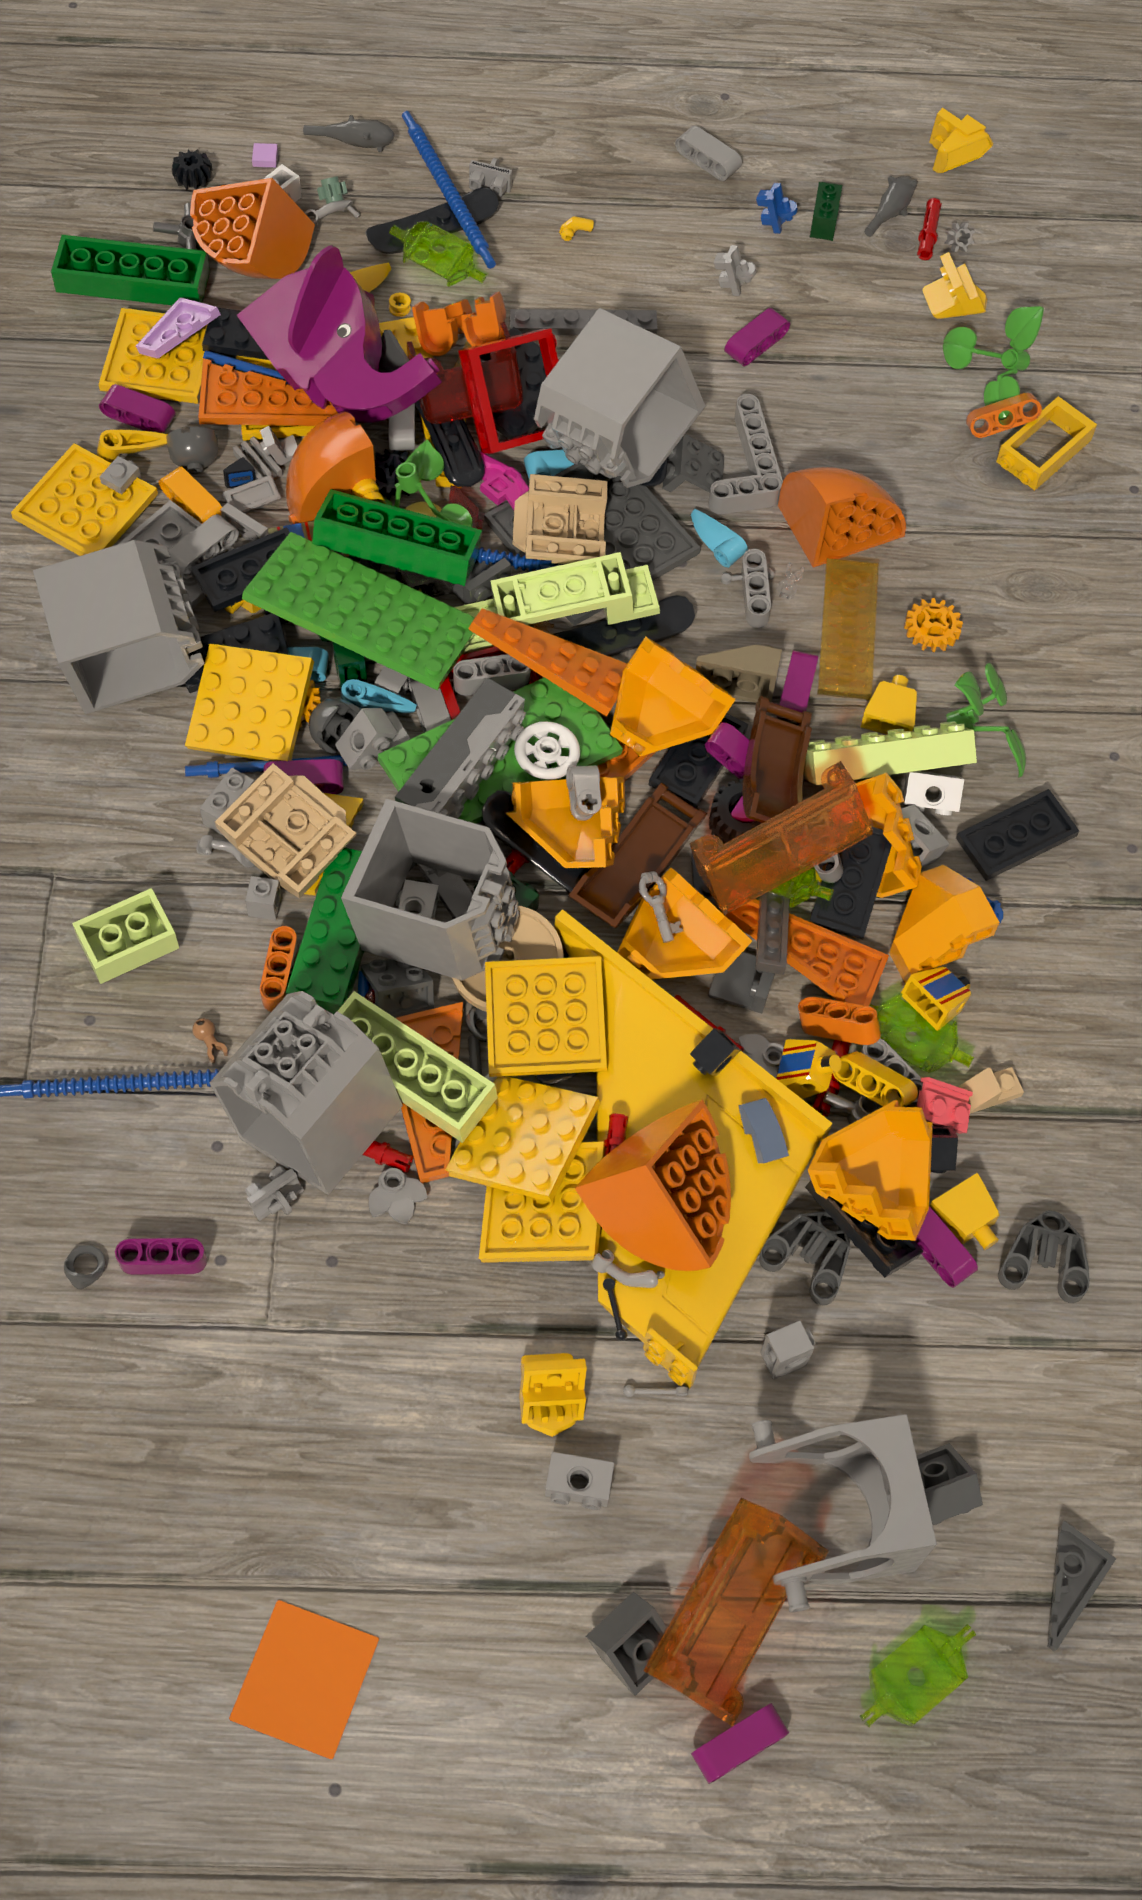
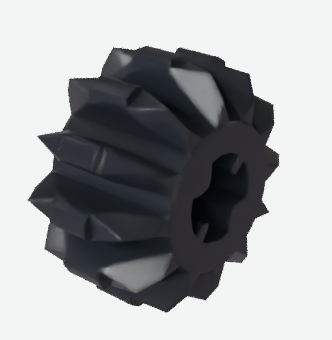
[172,149,213,190]

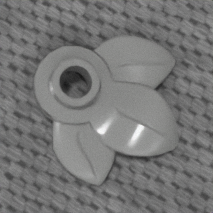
[739,1034,784,1078]
[369,1168,427,1224]

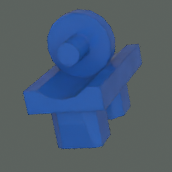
[756,183,798,234]

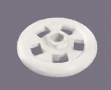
[514,721,580,780]

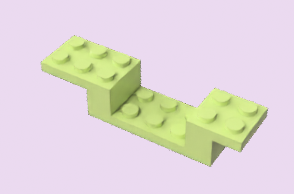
[454,552,660,655]

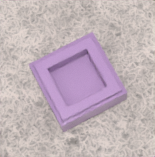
[252,143,278,168]

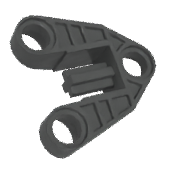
[998,1210,1090,1303]
[759,1211,851,1305]

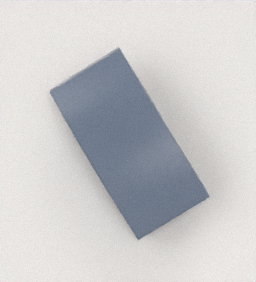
[738,1098,789,1163]

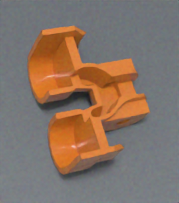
[412,291,506,356]

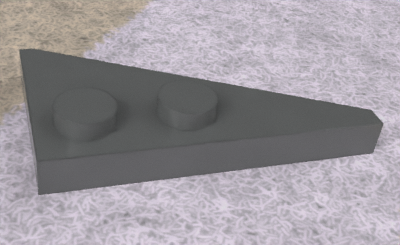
[1047,1521,1116,1652]

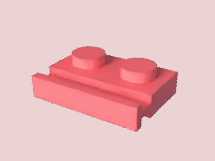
[917,1077,973,1134]

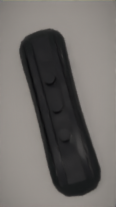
[365,187,499,254]
[415,375,485,487]
[552,595,695,657]
[482,790,591,893]

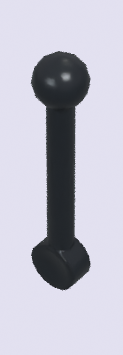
[603,1278,628,1341]

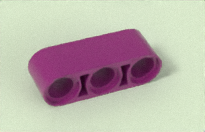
[724,308,791,367]
[99,384,176,433]
[777,650,819,719]
[705,723,749,779]
[264,759,344,795]
[915,1206,978,1288]
[115,1238,207,1275]
[691,1703,789,1784]

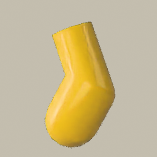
[559,216,594,241]

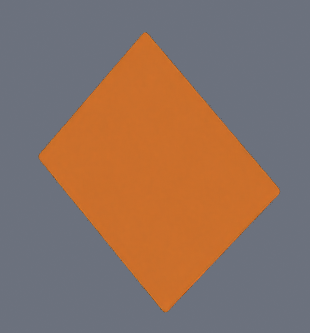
[229,1600,379,1759]

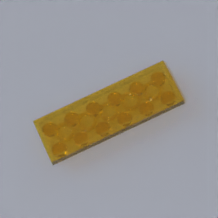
[817,558,878,700]

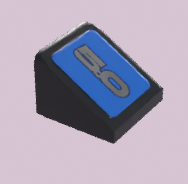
[223,457,256,488]

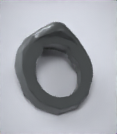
[466,1007,488,1042]
[64,1245,105,1289]

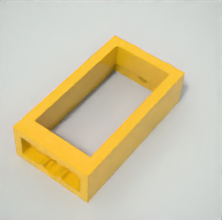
[996,396,1097,491]

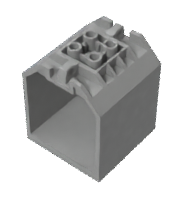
[534,308,705,488]
[33,540,204,714]
[341,799,520,980]
[209,991,403,1195]

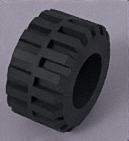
[709,779,777,855]

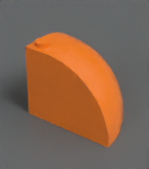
[190,178,315,279]
[286,412,376,525]
[778,467,906,568]
[575,1099,731,1271]

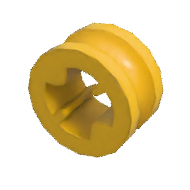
[389,292,411,317]

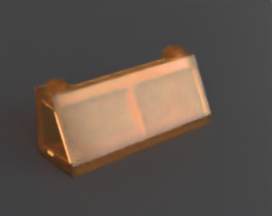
[690,761,873,916]
[643,1498,829,1727]

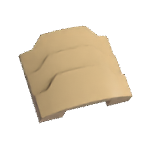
[512,474,607,564]
[215,763,356,898]

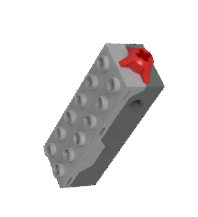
[395,678,526,819]

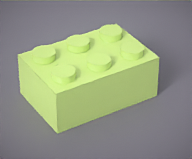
[72,888,179,984]

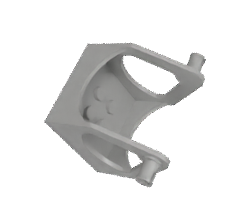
[749,1414,937,1612]

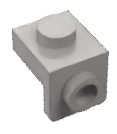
[260,426,298,466]
[100,456,142,494]

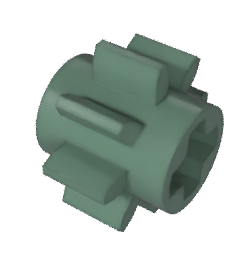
[317,176,348,204]

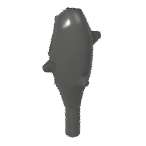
[303,115,395,152]
[864,176,918,237]

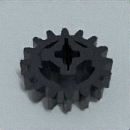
[374,449,410,500]

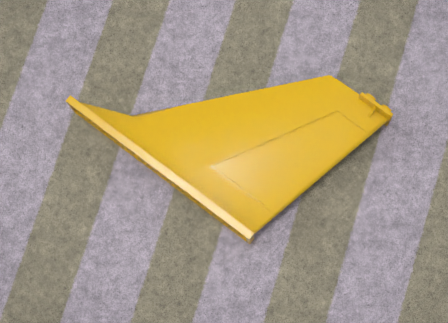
[554,909,832,1389]

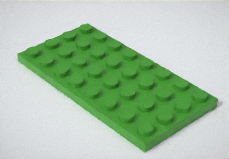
[242,532,475,691]
[378,678,623,824]

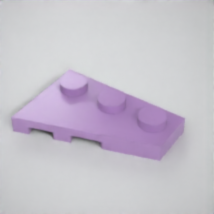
[136,297,221,359]

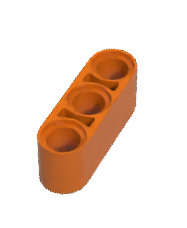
[966,393,1042,438]
[260,926,299,1012]
[798,997,881,1045]

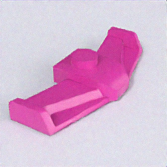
[480,451,529,510]

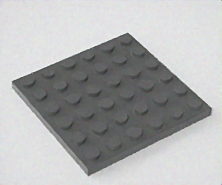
[484,463,700,626]

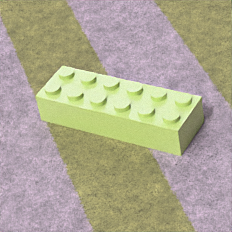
[803,722,977,785]
[337,991,498,1143]

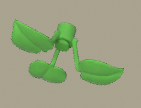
[943,306,1044,420]
[384,440,473,527]
[946,663,1026,778]

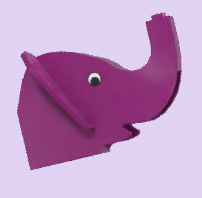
[237,245,442,423]

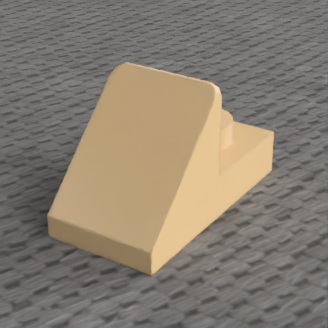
[958,1067,1024,1114]

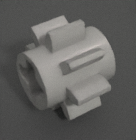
[944,222,975,252]

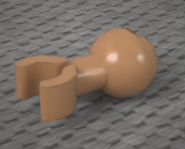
[192,1018,228,1063]

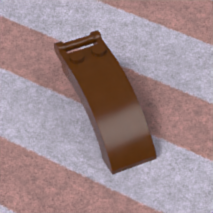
[742,696,812,835]
[569,783,707,928]

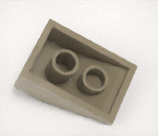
[696,645,782,703]

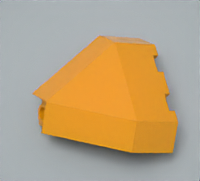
[610,636,736,757]
[794,773,922,898]
[506,777,625,868]
[889,865,1000,984]
[617,868,752,979]
[808,1099,933,1241]

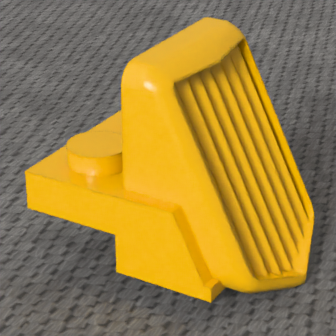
[929,107,993,173]
[922,252,987,319]
[519,1353,587,1437]

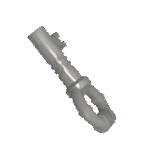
[639,871,683,943]

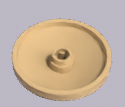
[451,906,564,1012]

